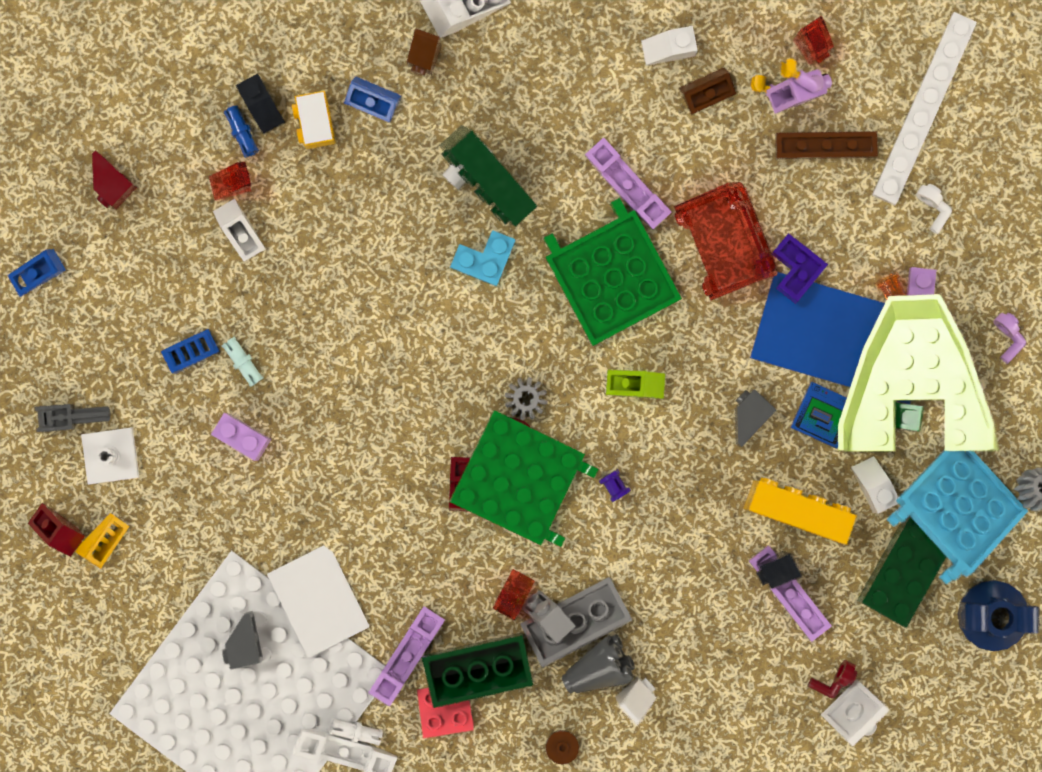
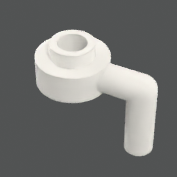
[916,184,952,234]

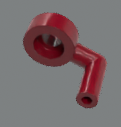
[807,660,858,698]

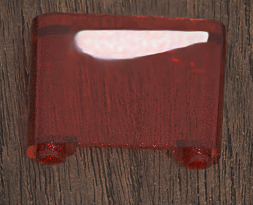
[674,182,778,301]

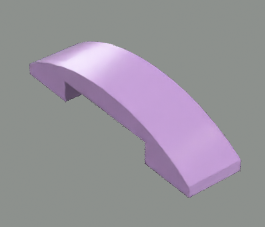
[585,137,671,229]
[368,607,445,707]

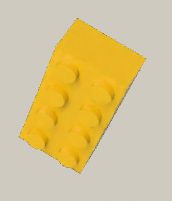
[743,477,857,545]

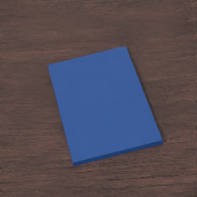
[750,271,911,404]

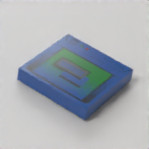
[790,382,847,449]

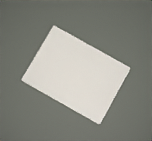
[267,546,369,658]

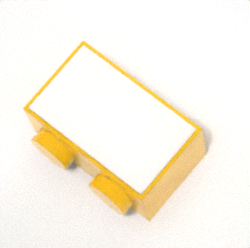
[292,91,336,149]

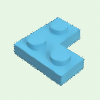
[450,230,516,287]

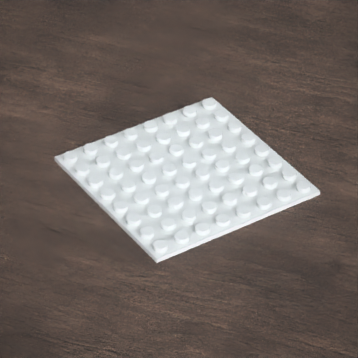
[109,551,385,772]

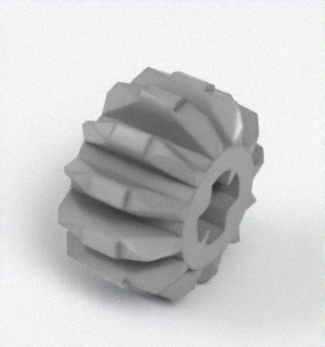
[505,377,547,420]
[1014,468,1042,512]

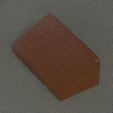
[679,67,737,115]

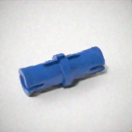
[224,105,259,158]

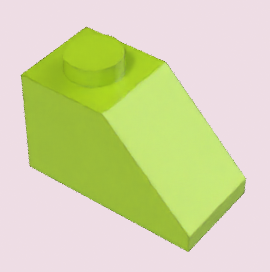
[606,370,666,399]

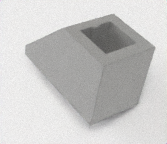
[521,590,575,644]

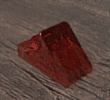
[209,162,252,201]
[492,569,535,621]

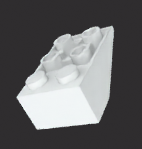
[420,0,511,38]

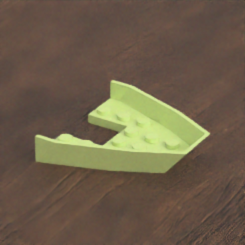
[838,294,999,452]

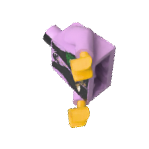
[751,58,832,114]

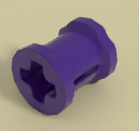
[599,469,631,502]

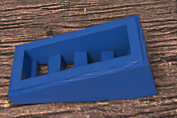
[161,329,220,374]

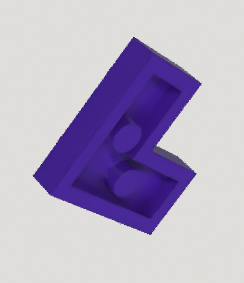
[771,233,828,304]

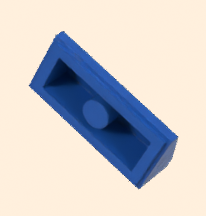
[344,76,401,123]

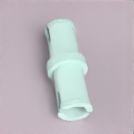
[221,337,263,387]

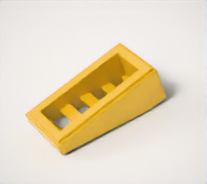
[75,513,130,569]

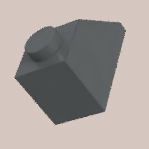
[734,389,776,447]
[222,611,264,670]

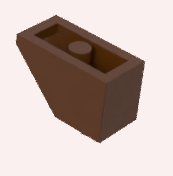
[407,28,442,76]

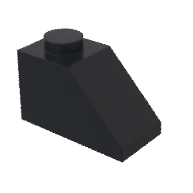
[235,73,285,134]
[756,551,802,589]

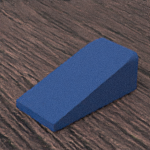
[7,249,66,297]

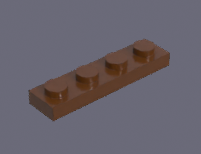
[775,131,878,159]

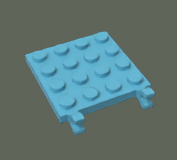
[887,449,1028,584]

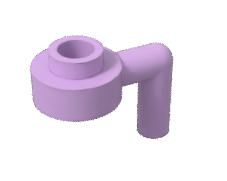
[993,313,1026,364]

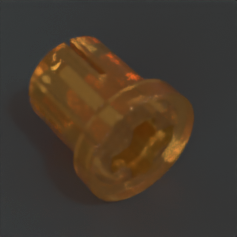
[875,272,907,300]

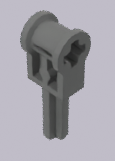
[35,404,111,433]

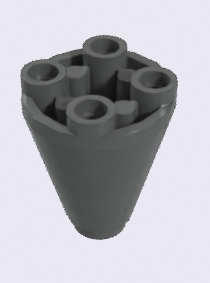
[562,634,635,694]

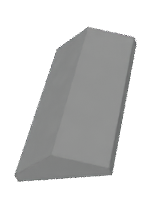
[520,577,633,668]

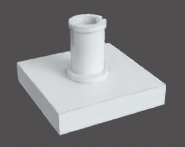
[81,428,140,485]
[821,680,890,747]

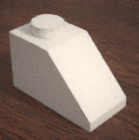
[641,26,698,66]
[213,199,265,262]
[851,456,898,514]

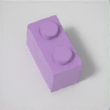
[211,413,271,461]

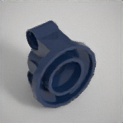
[957,580,1040,651]

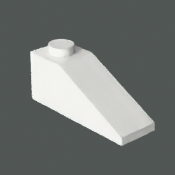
[615,676,656,725]

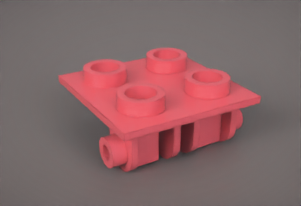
[417,688,474,739]

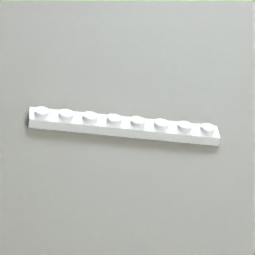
[872,12,977,206]

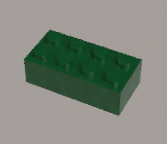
[439,125,538,227]
[857,516,947,628]

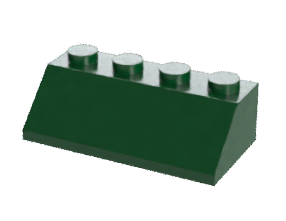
[422,633,534,708]

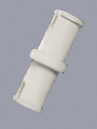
[329,718,383,746]

